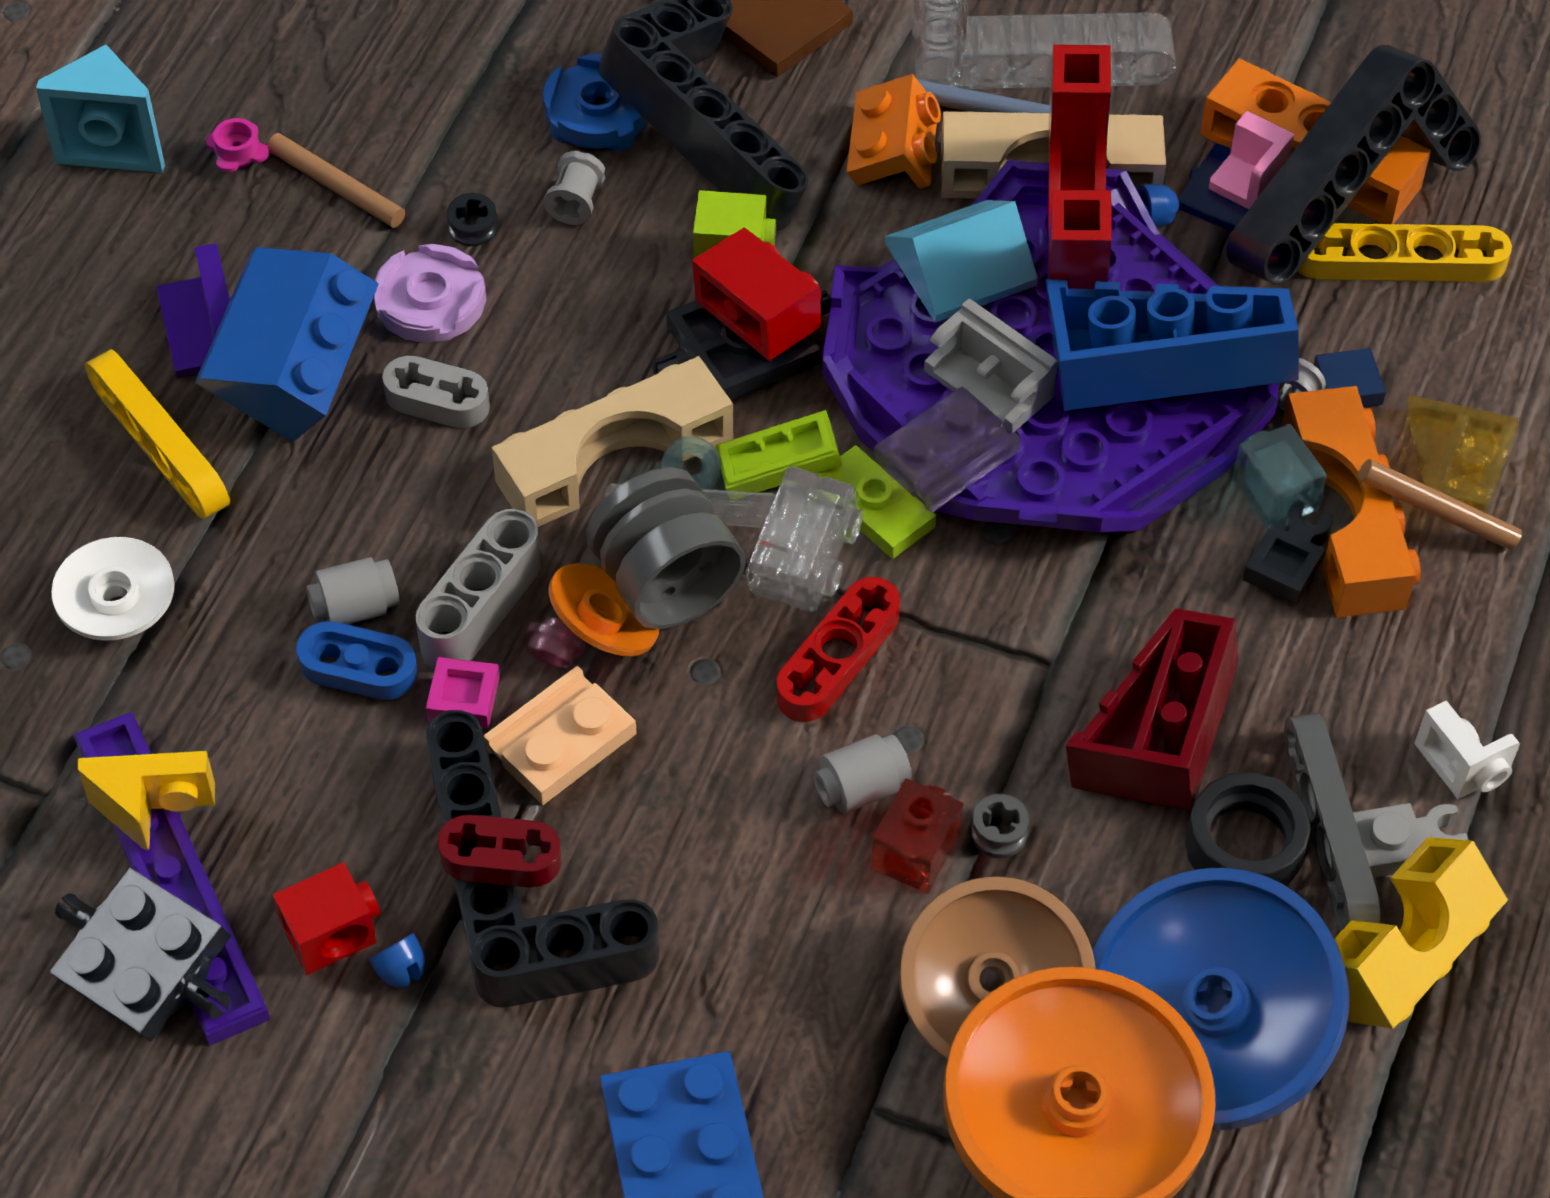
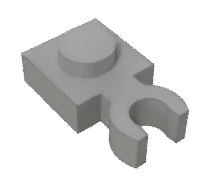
[1353,803,1469,878]

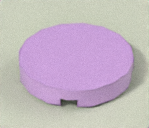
[374,244,487,343]

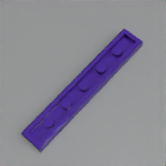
[73,712,270,1046]

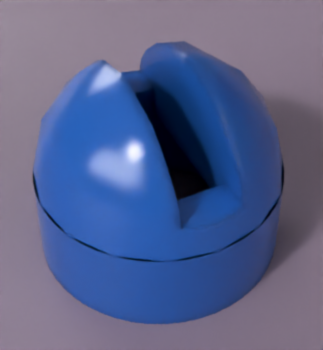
[1136,184,1179,228]
[368,933,426,989]

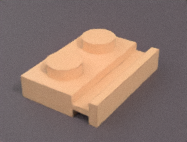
[484,666,637,805]

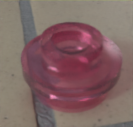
[526,617,586,668]

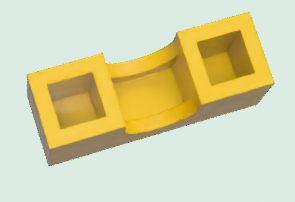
[1334,837,1508,1029]

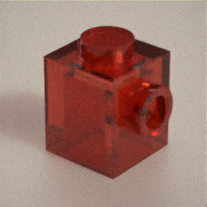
[871,778,963,894]

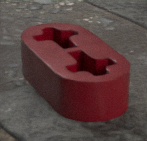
[438,815,562,888]

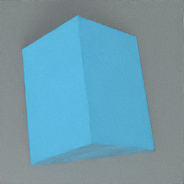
[36,45,165,173]
[885,200,1038,323]

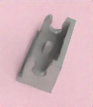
[924,298,1058,434]

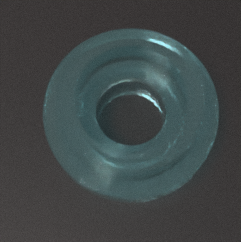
[662,436,721,493]

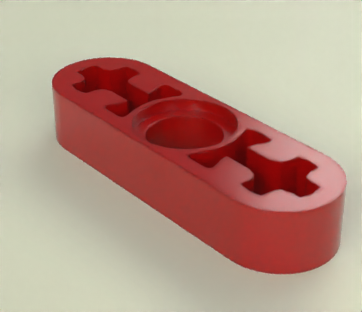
[776,577,900,722]

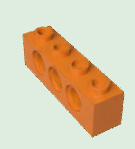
[1200,58,1431,224]

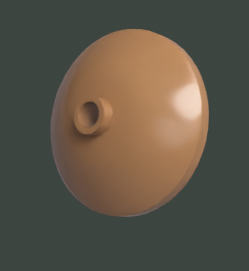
[899,877,1096,1061]

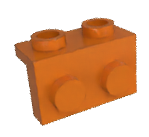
[847,73,941,189]

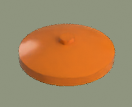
[943,967,1215,1198]

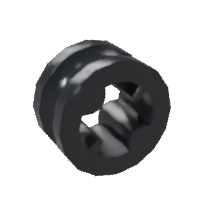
[447,193,498,247]

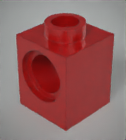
[273,862,381,976]

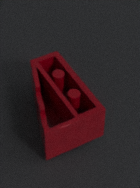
[1065,608,1238,811]

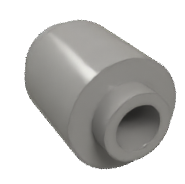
[306,557,400,625]
[813,734,912,814]

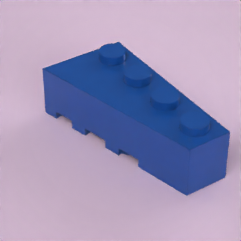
[1046,279,1299,411]

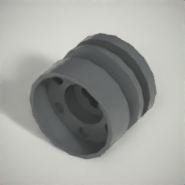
[586,467,745,629]

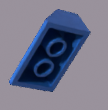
[195,247,379,442]

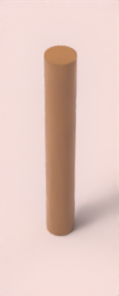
[267,133,405,228]
[1358,459,1522,550]

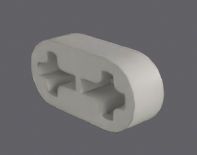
[382,355,490,428]

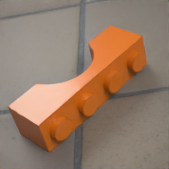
[1281,386,1421,618]

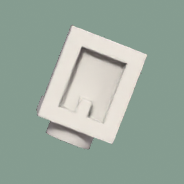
[1414,701,1520,799]

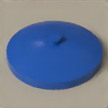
[1093,868,1350,1131]

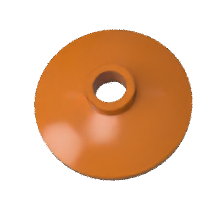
[548,563,659,656]

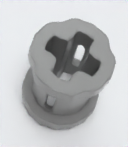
[543,151,605,225]

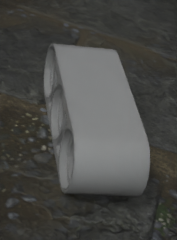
[416,509,541,670]

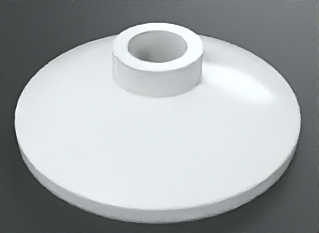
[51,537,174,640]

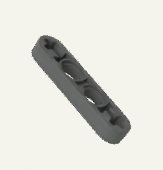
[1284,713,1380,931]

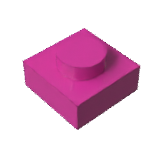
[426,657,500,729]

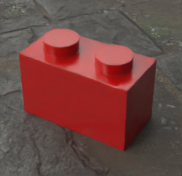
[692,227,822,361]

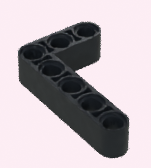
[598,0,809,231]
[1226,44,1481,285]
[426,710,659,1007]

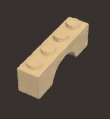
[941,111,1166,198]
[492,356,733,527]

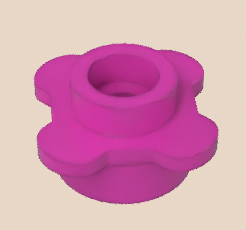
[206,118,269,173]

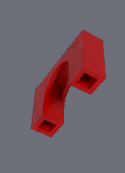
[1048,45,1112,314]

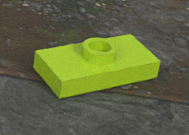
[715,410,843,501]
[812,445,936,559]

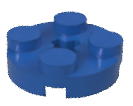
[543,54,648,151]

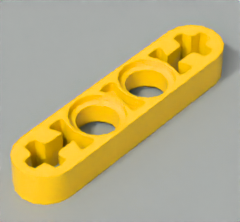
[1297,223,1512,282]
[84,349,230,520]

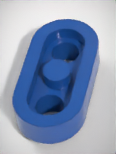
[296,621,418,700]

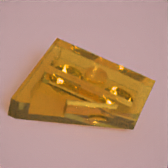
[1407,395,1519,513]

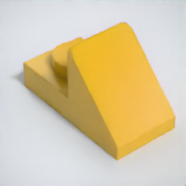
[78,751,215,850]

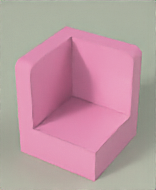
[1209,111,1295,209]

